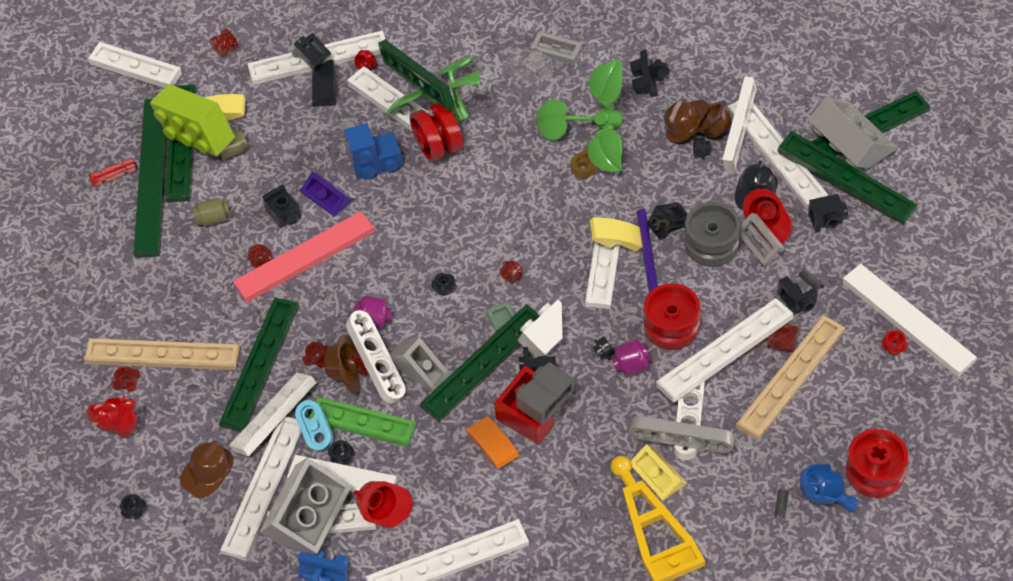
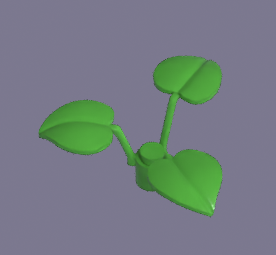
[387,55,481,122]
[536,59,622,172]

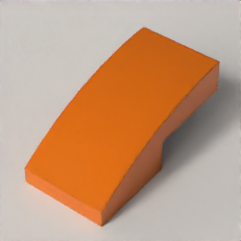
[466,416,519,470]

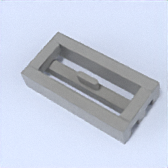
[530,31,582,65]
[739,213,785,266]

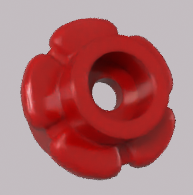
[354,50,376,71]
[882,330,908,355]

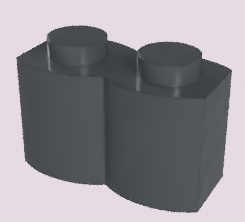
[516,362,575,424]

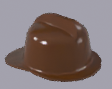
[664,100,709,143]
[696,100,732,138]
[324,334,360,394]
[180,440,233,498]

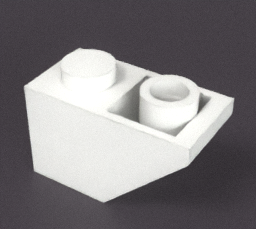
[518,300,562,358]

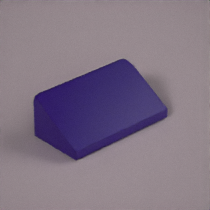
[300,171,354,217]

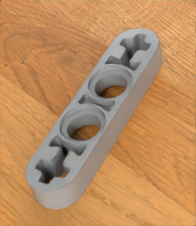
[629,416,735,453]

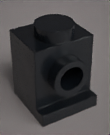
[262,184,301,228]
[808,194,848,233]

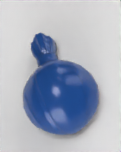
[800,464,859,513]

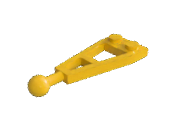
[610,456,705,581]

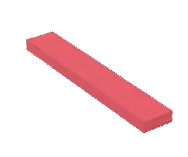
[233,211,375,303]

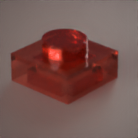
[767,324,799,353]

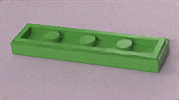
[309,397,417,447]

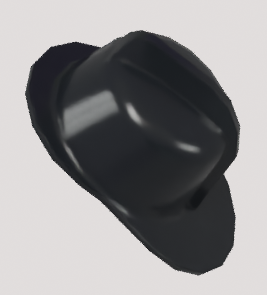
[735,160,778,210]

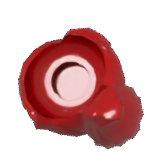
[86,395,137,438]

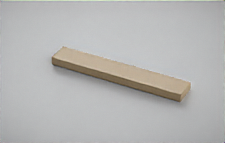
[736,315,845,441]
[84,338,240,370]

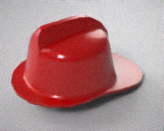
[743,189,792,245]
[354,481,413,527]

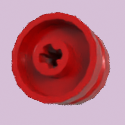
[409,103,464,163]
[644,283,701,350]
[845,429,909,498]

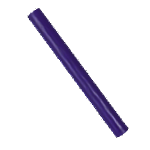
[636,209,658,293]

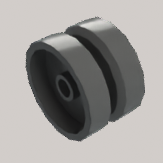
[684,202,741,267]

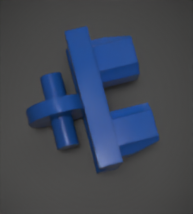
[298,549,348,581]

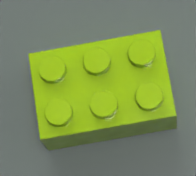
[150,84,235,157]

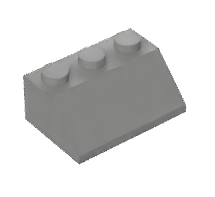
[808,97,897,168]
[260,457,352,555]

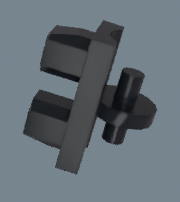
[630,49,670,97]

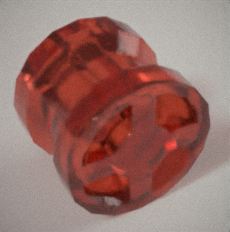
[209,28,238,58]

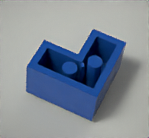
[344,123,403,180]

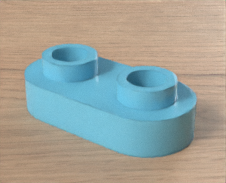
[295,400,333,451]

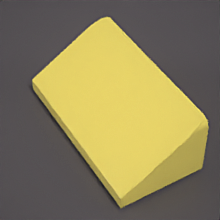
[631,444,687,500]

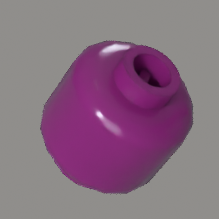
[354,296,391,330]
[611,339,652,377]

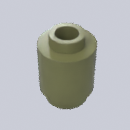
[214,130,248,161]
[192,197,230,227]

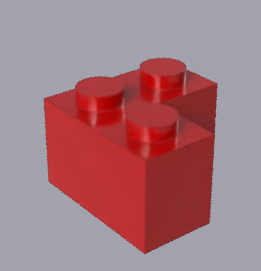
[494,366,554,445]

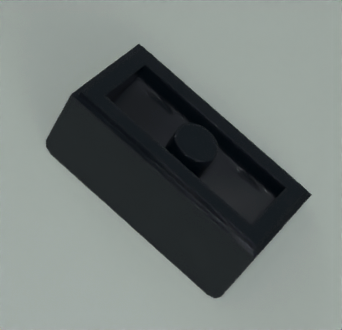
[312,59,336,107]

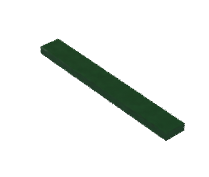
[133,99,167,258]

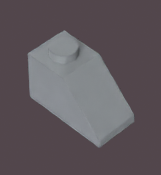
[390,337,451,392]

